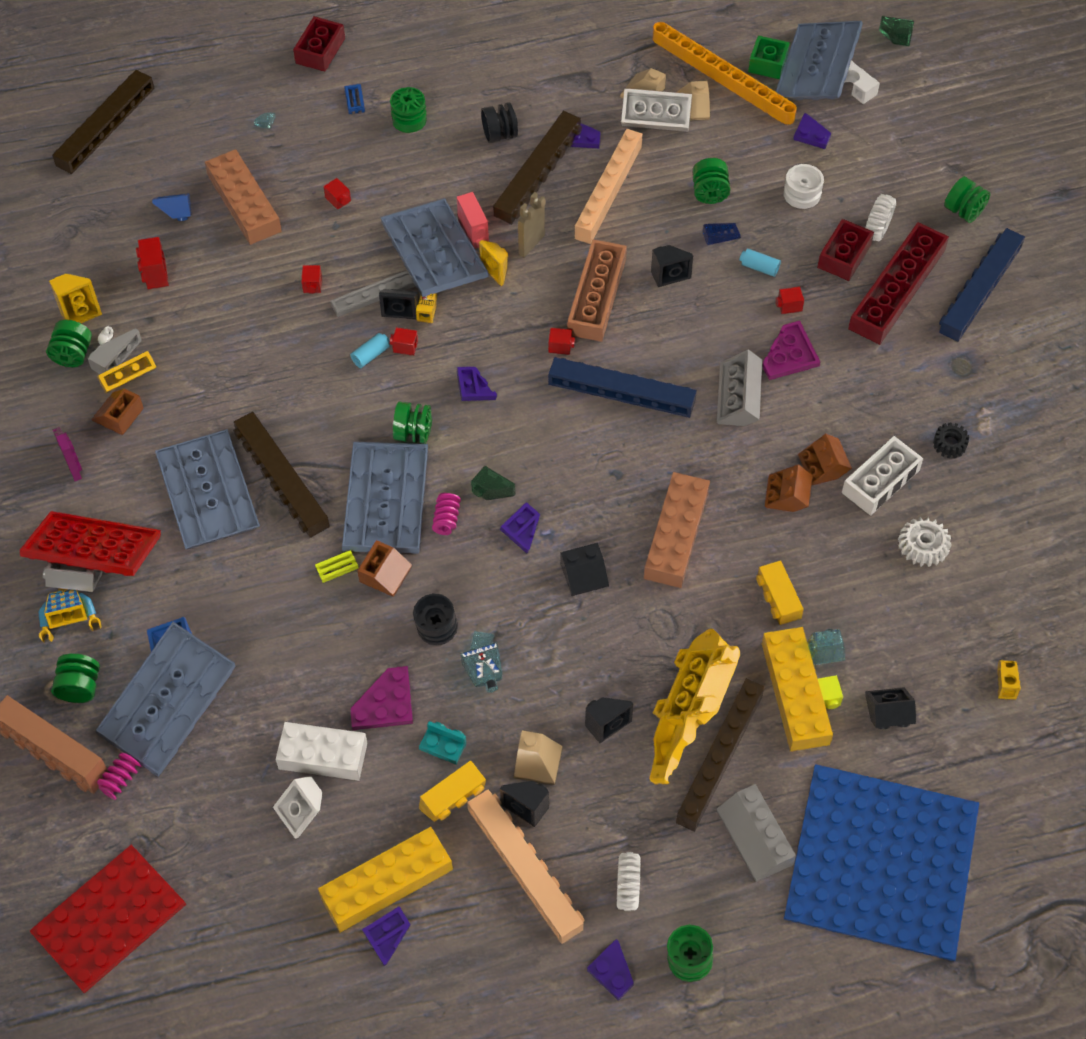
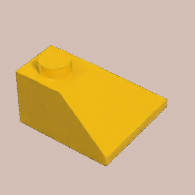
[479,240,508,286]

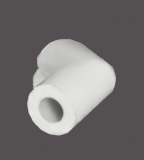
[98,326,114,345]

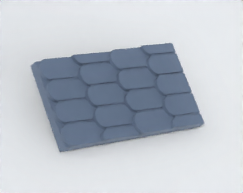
[775,21,863,100]
[380,198,489,297]
[155,429,260,550]
[342,442,428,554]
[96,622,235,777]

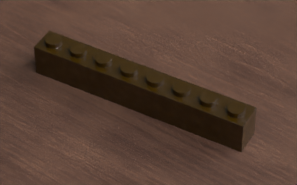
[52,70,155,174]
[493,110,582,225]
[233,411,330,538]
[676,678,765,832]

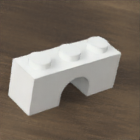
[844,60,880,104]

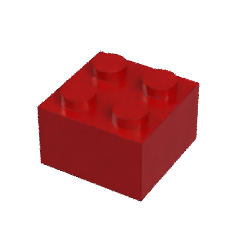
[136,237,169,289]

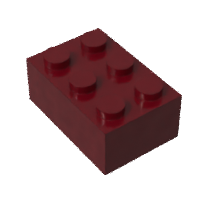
[293,16,345,72]
[817,219,874,281]

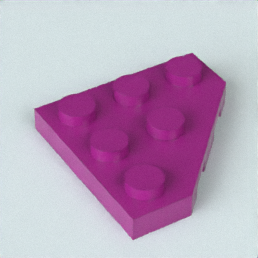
[762,320,821,380]
[52,427,83,482]
[350,666,413,730]

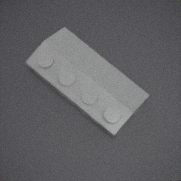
[717,350,762,426]
[717,784,796,882]

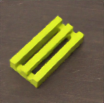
[315,550,359,583]

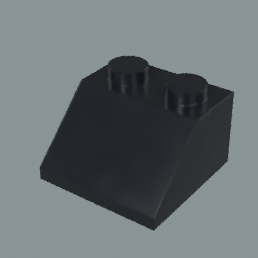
[651,245,693,287]
[379,289,419,320]
[560,543,609,596]
[865,687,916,729]
[585,697,633,743]
[500,781,549,827]

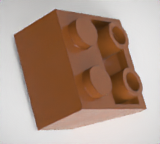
[92,389,144,435]
[798,434,852,485]
[765,464,813,512]
[357,540,412,597]

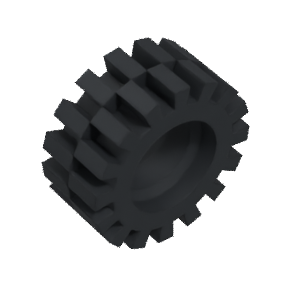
[933,422,969,459]

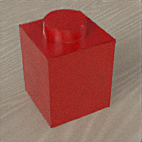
[323,178,351,210]
[301,265,322,294]
[776,287,804,314]
[390,327,418,356]
[548,328,575,355]

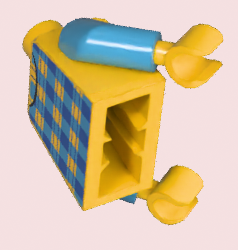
[38,588,102,642]

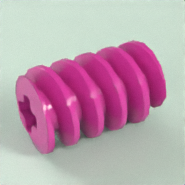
[432,493,461,535]
[97,753,141,800]

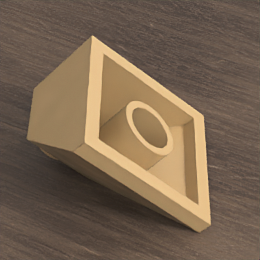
[620,68,666,99]
[676,81,710,121]
[514,730,562,785]

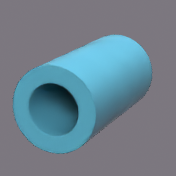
[740,249,781,277]
[350,333,390,368]

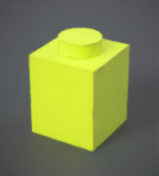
[818,675,843,709]

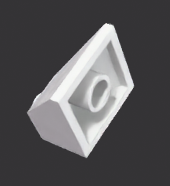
[273,777,322,839]

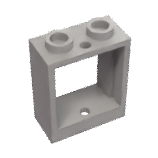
[43,562,102,592]

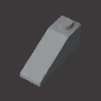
[88,328,142,374]

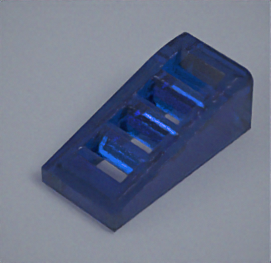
[702,223,741,245]

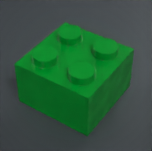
[748,35,790,80]

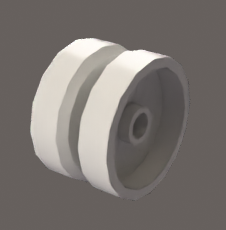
[784,164,824,209]

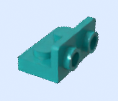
[419,721,467,765]

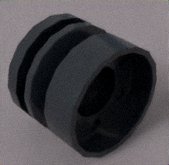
[481,102,518,143]
[413,593,458,645]

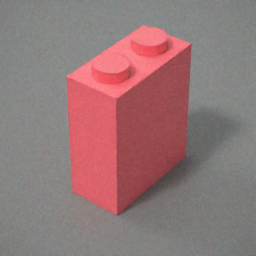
[457,192,489,249]

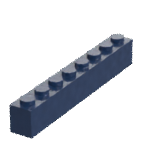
[939,228,1025,342]
[548,357,697,418]

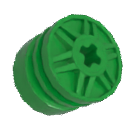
[390,87,427,133]
[692,158,730,204]
[944,176,991,223]
[46,320,92,368]
[393,401,432,444]
[51,654,100,703]
[667,924,713,982]

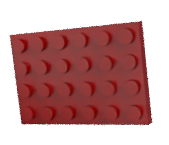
[20,511,161,576]
[29,844,186,994]

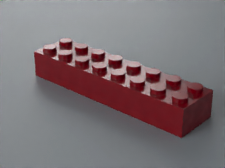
[848,222,949,345]

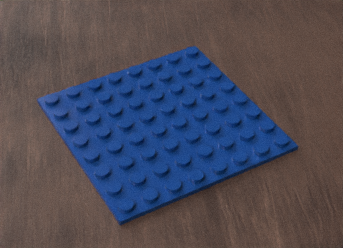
[784,764,979,961]

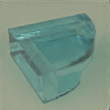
[254,113,276,129]
[470,631,494,650]

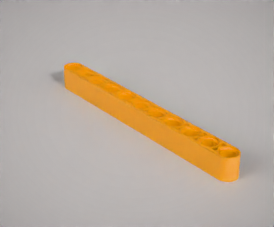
[653,22,797,125]

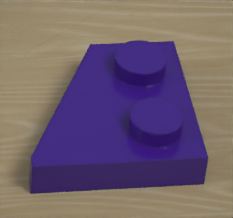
[793,113,831,149]
[571,123,600,149]
[456,367,497,401]
[500,502,540,553]
[362,906,411,966]
[587,939,634,1001]

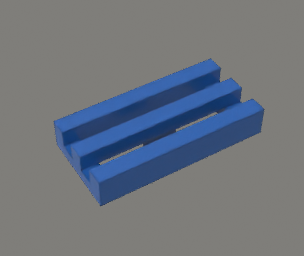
[344,84,365,114]

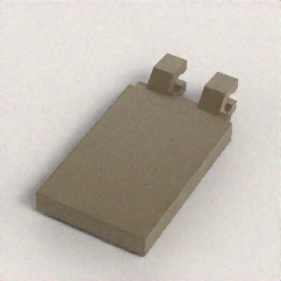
[518,192,546,258]

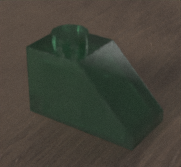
[879,16,914,46]
[471,466,516,500]

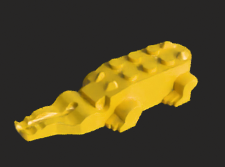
[649,629,740,785]

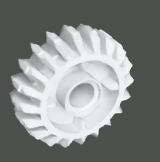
[865,194,896,241]
[898,517,951,567]
[617,852,641,911]

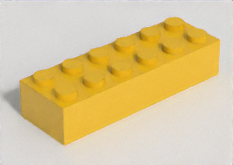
[762,627,833,752]
[318,827,453,933]

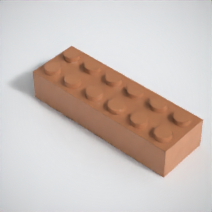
[205,149,282,245]
[567,239,627,342]
[644,472,710,588]
[0,695,109,794]

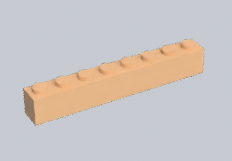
[575,129,642,244]
[467,789,584,944]

